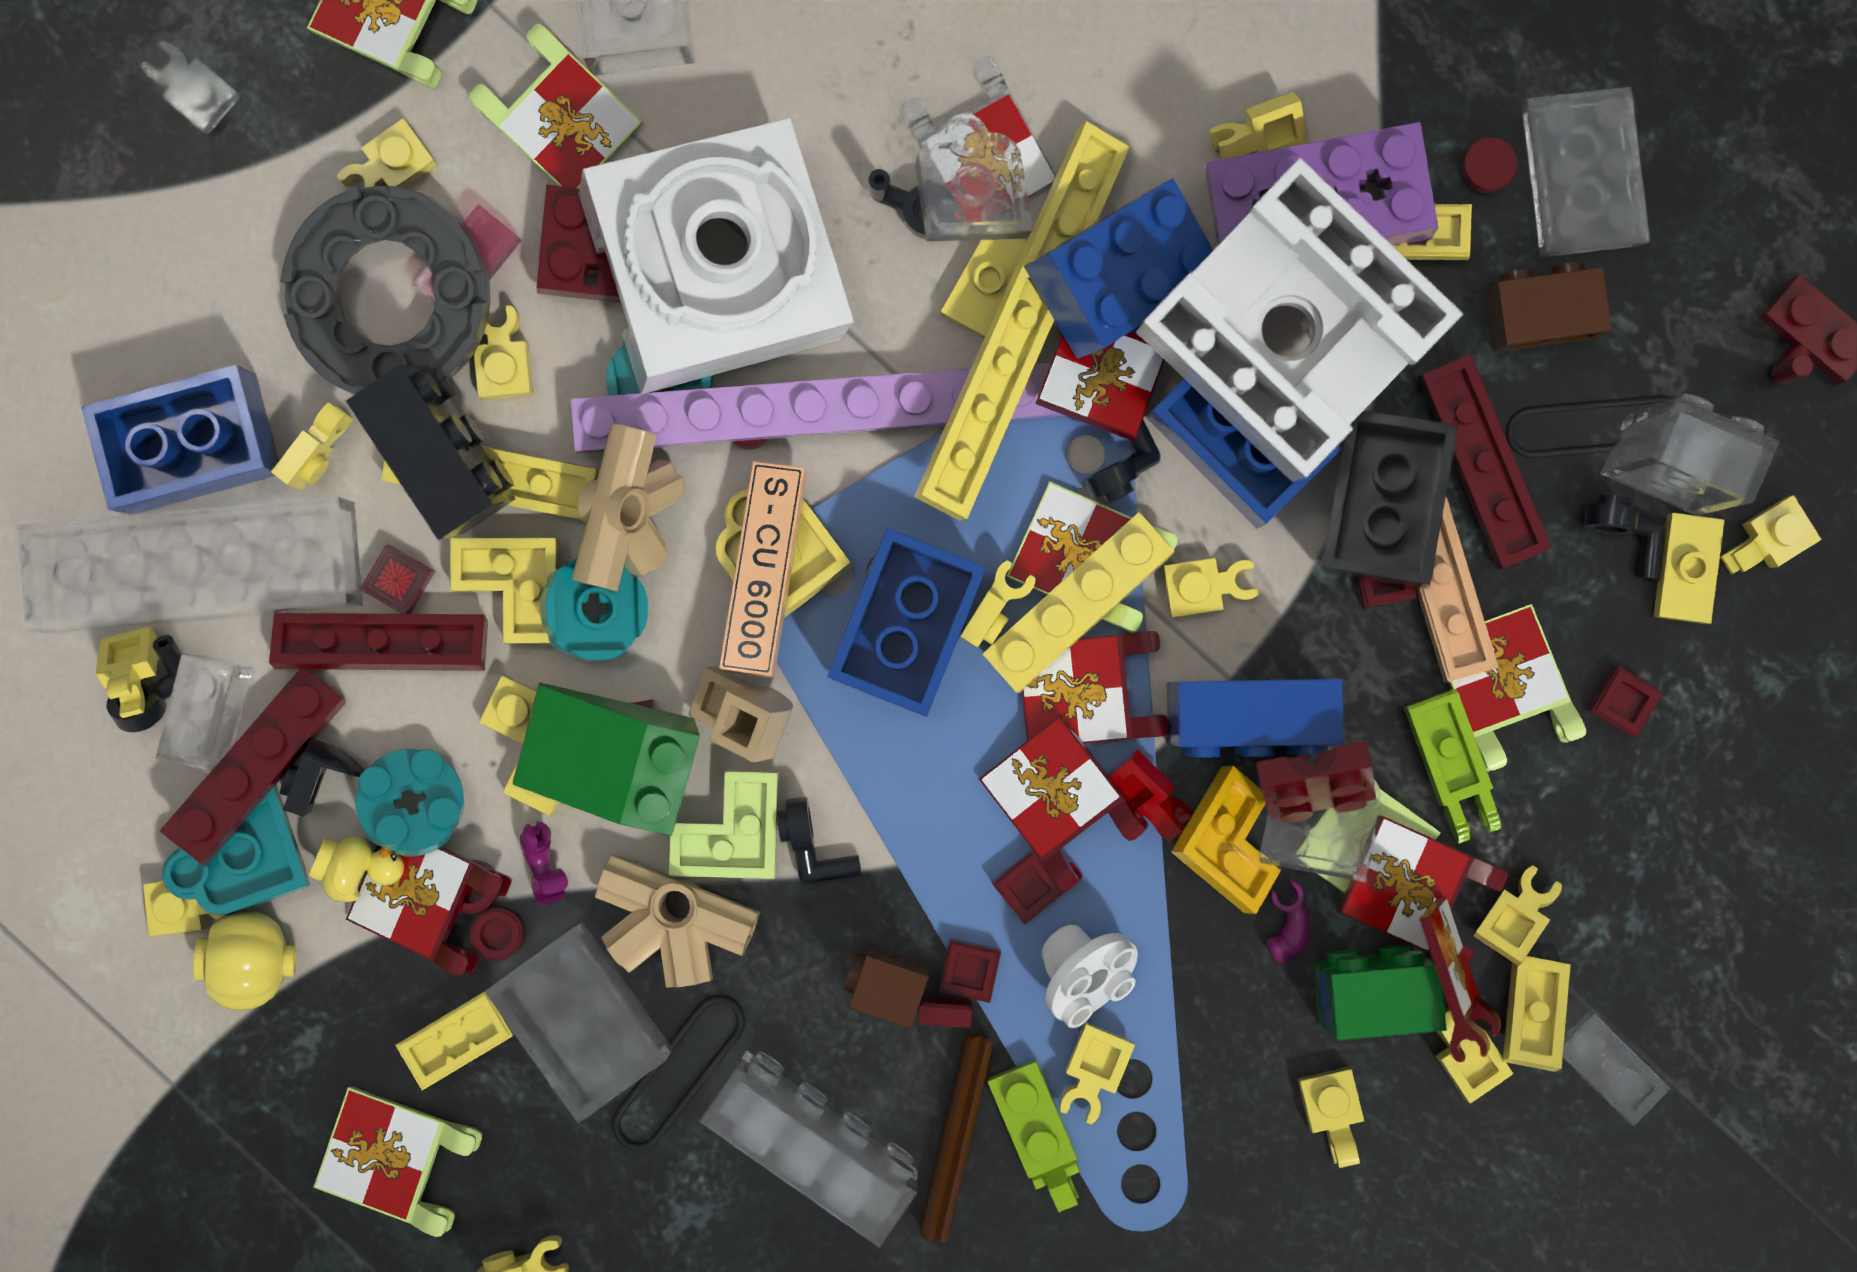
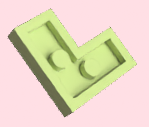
[669,771,779,879]

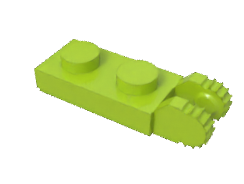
[1403,689,1501,844]

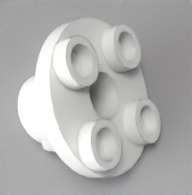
[1041,924,1138,1028]

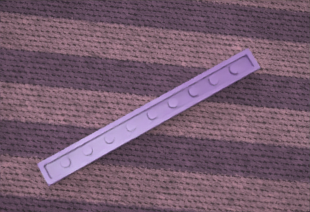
[571,362,1065,454]

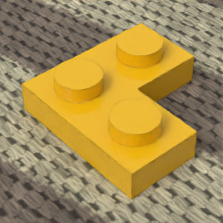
[1171,766,1281,914]

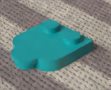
[162,786,311,915]

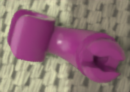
[519,821,568,905]
[1267,879,1310,964]

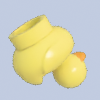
[309,835,404,902]

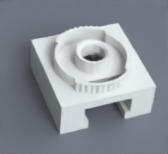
[578,118,854,395]
[1136,158,1463,482]

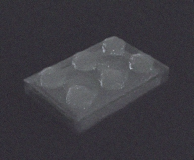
[1522,87,1650,257]

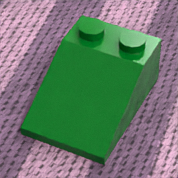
[512,682,700,836]

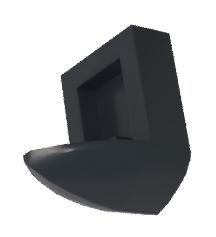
[280,738,365,817]

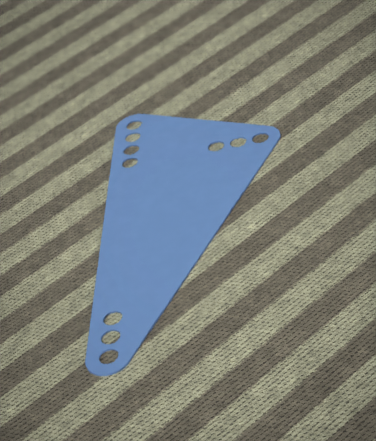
[777,416,1188,1231]

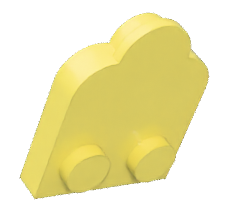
[716,489,854,618]

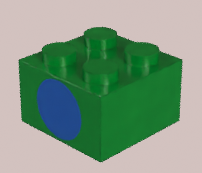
[1313,945,1447,1040]

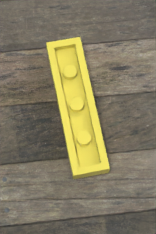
[381,446,600,520]
[982,512,1176,693]

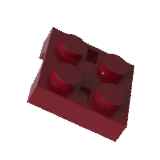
[536,185,621,303]
[1256,741,1376,823]

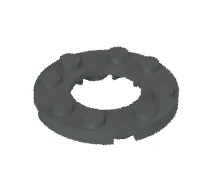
[281,186,490,394]

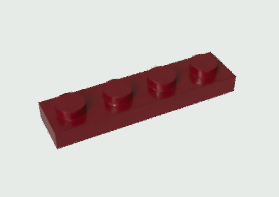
[1418,354,1552,570]
[269,613,488,671]
[159,669,346,867]

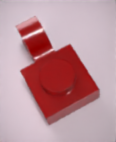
[1107,749,1193,842]

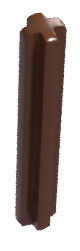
[920,1033,993,1242]

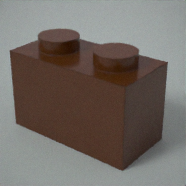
[1485,262,1612,353]
[843,944,929,1029]

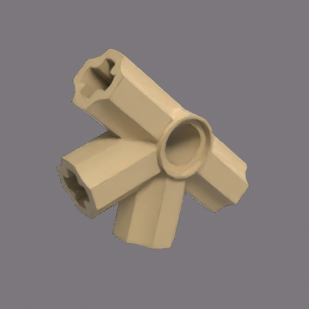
[572,423,684,591]
[595,854,760,988]

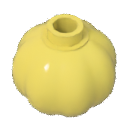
[193,910,297,1011]

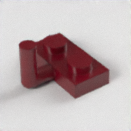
[1759,275,1857,385]

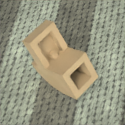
[688,666,793,762]

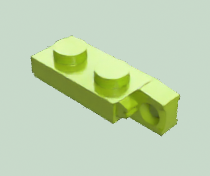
[987,1058,1080,1212]

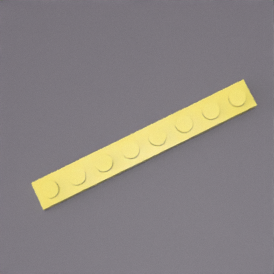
[914,121,1130,521]

